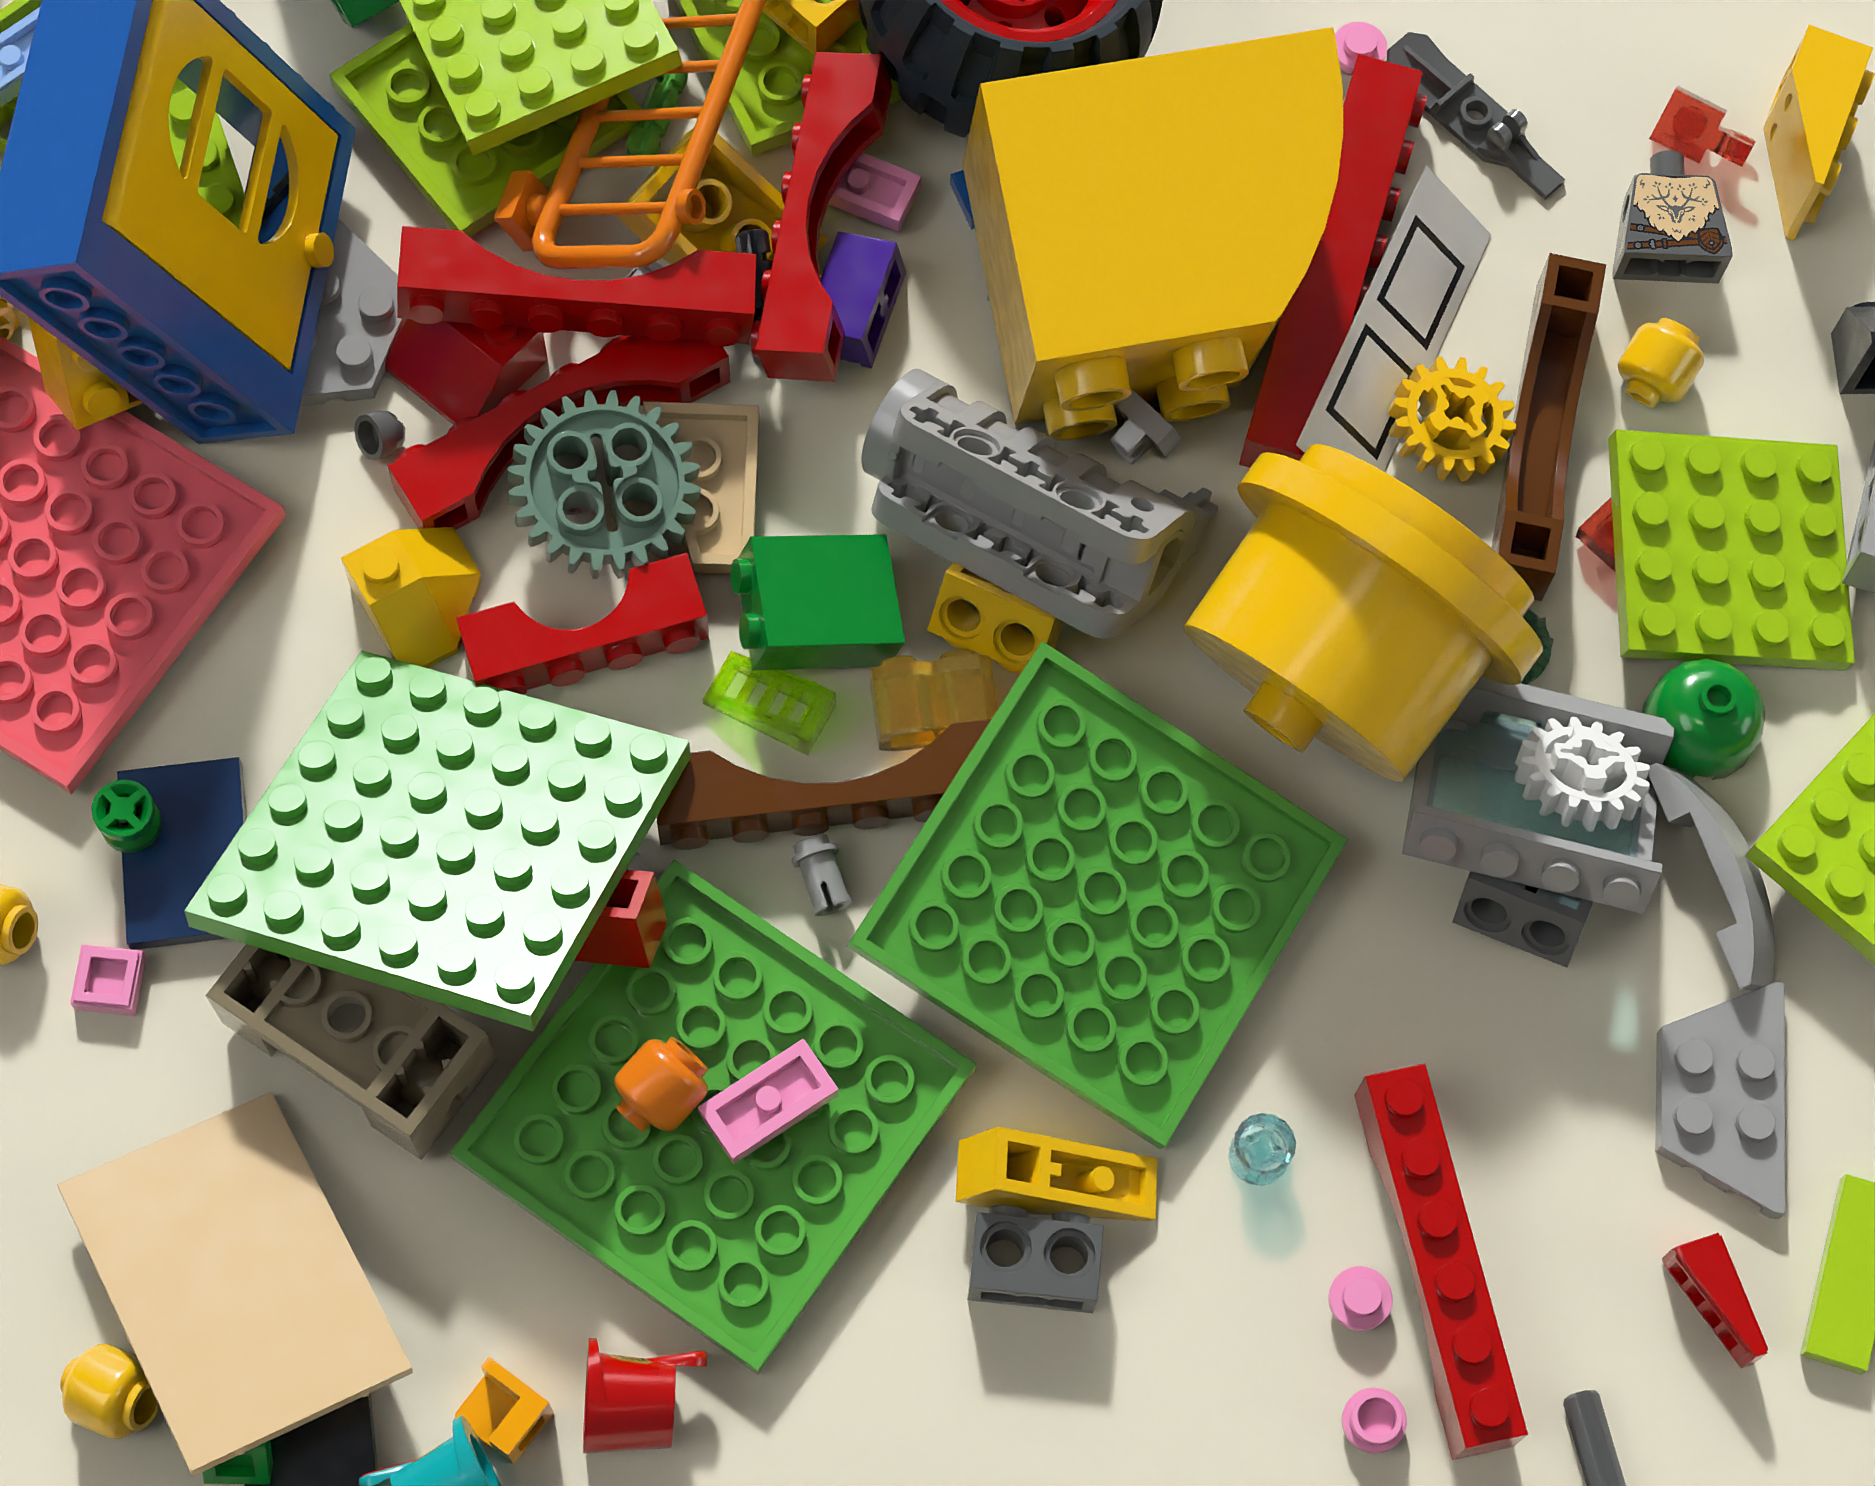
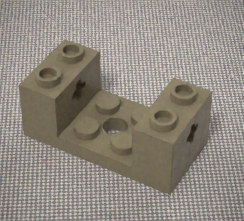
[205,944,497,1161]

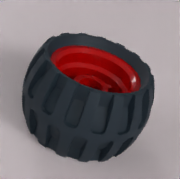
[858,0,1163,138]

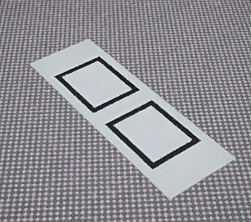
[1296,165,1491,471]

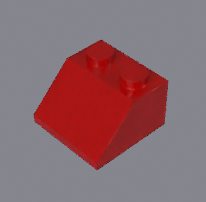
[385,319,548,425]

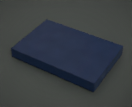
[117,757,246,950]

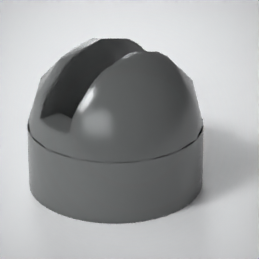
[354,411,405,460]

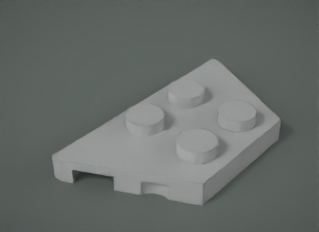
[300,218,407,406]
[1655,982,1785,1219]

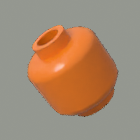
[614,1037,708,1132]

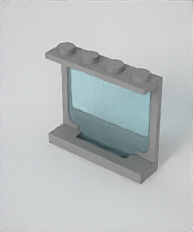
[1402,676,1674,914]

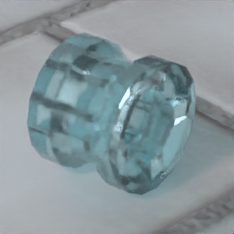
[1228,1113,1296,1186]

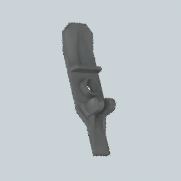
[1387,32,1565,200]

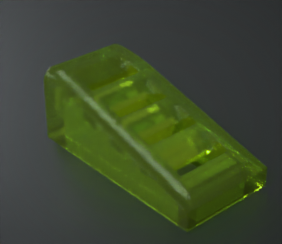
[702,651,836,756]

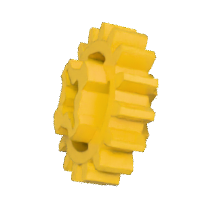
[1388,357,1516,482]

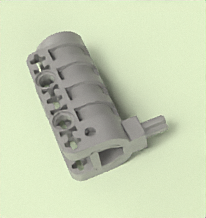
[861,369,1218,639]

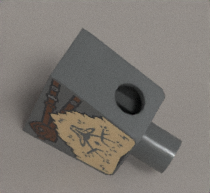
[1612,150,1733,284]

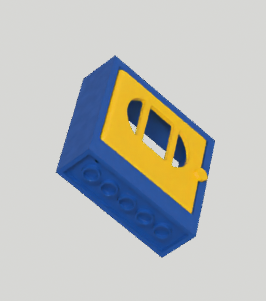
[0,0,356,444]

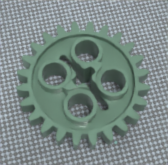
[507,390,701,579]

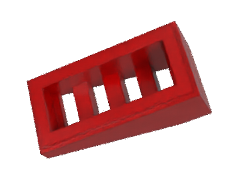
[1662,1233,1769,1368]

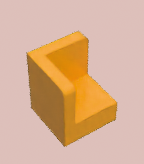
[455,1357,554,1465]

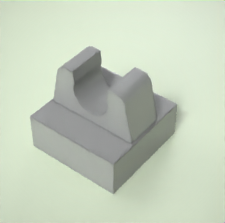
[1110,390,1181,464]

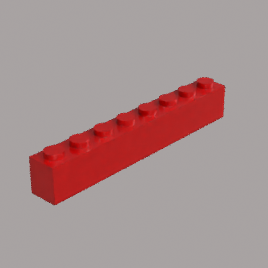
[1239,54,1427,468]

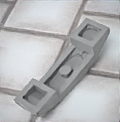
[1648,763,1775,991]

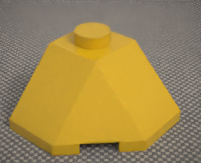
[341,527,482,668]

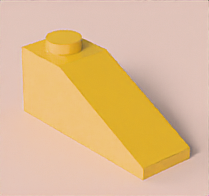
[955,1126,1158,1222]

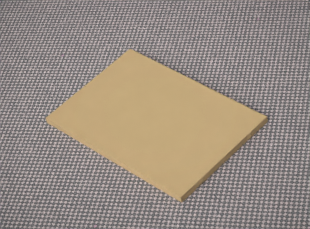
[57,1092,413,1477]

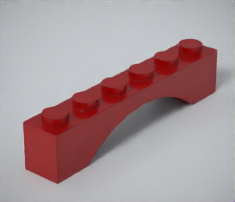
[751,52,892,382]
[397,226,756,347]
[387,336,731,530]
[1354,1063,1528,1460]

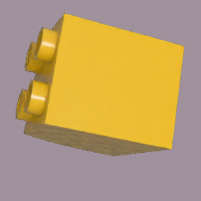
[962,27,1343,441]

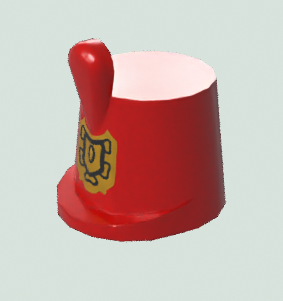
[583,1338,708,1454]

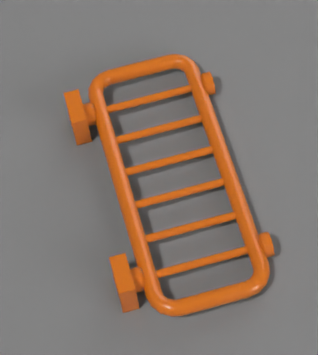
[494,0,767,269]

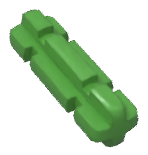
[626,73,688,156]

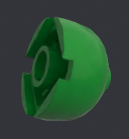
[1642,658,1766,780]

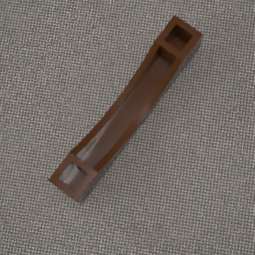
[1491,253,1606,601]
[656,719,991,850]

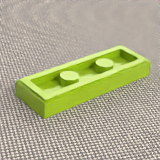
[1800,1174,1875,1375]

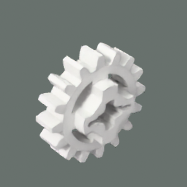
[1514,717,1650,832]

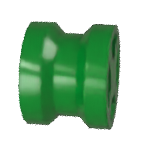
[91,779,162,853]

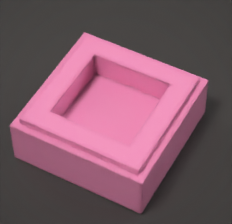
[70,945,147,1016]

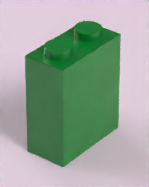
[730,534,905,671]

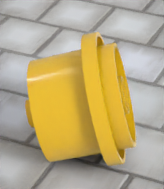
[1184,444,1543,782]

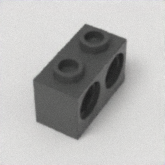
[1452,871,1593,968]
[967,1205,1104,1314]

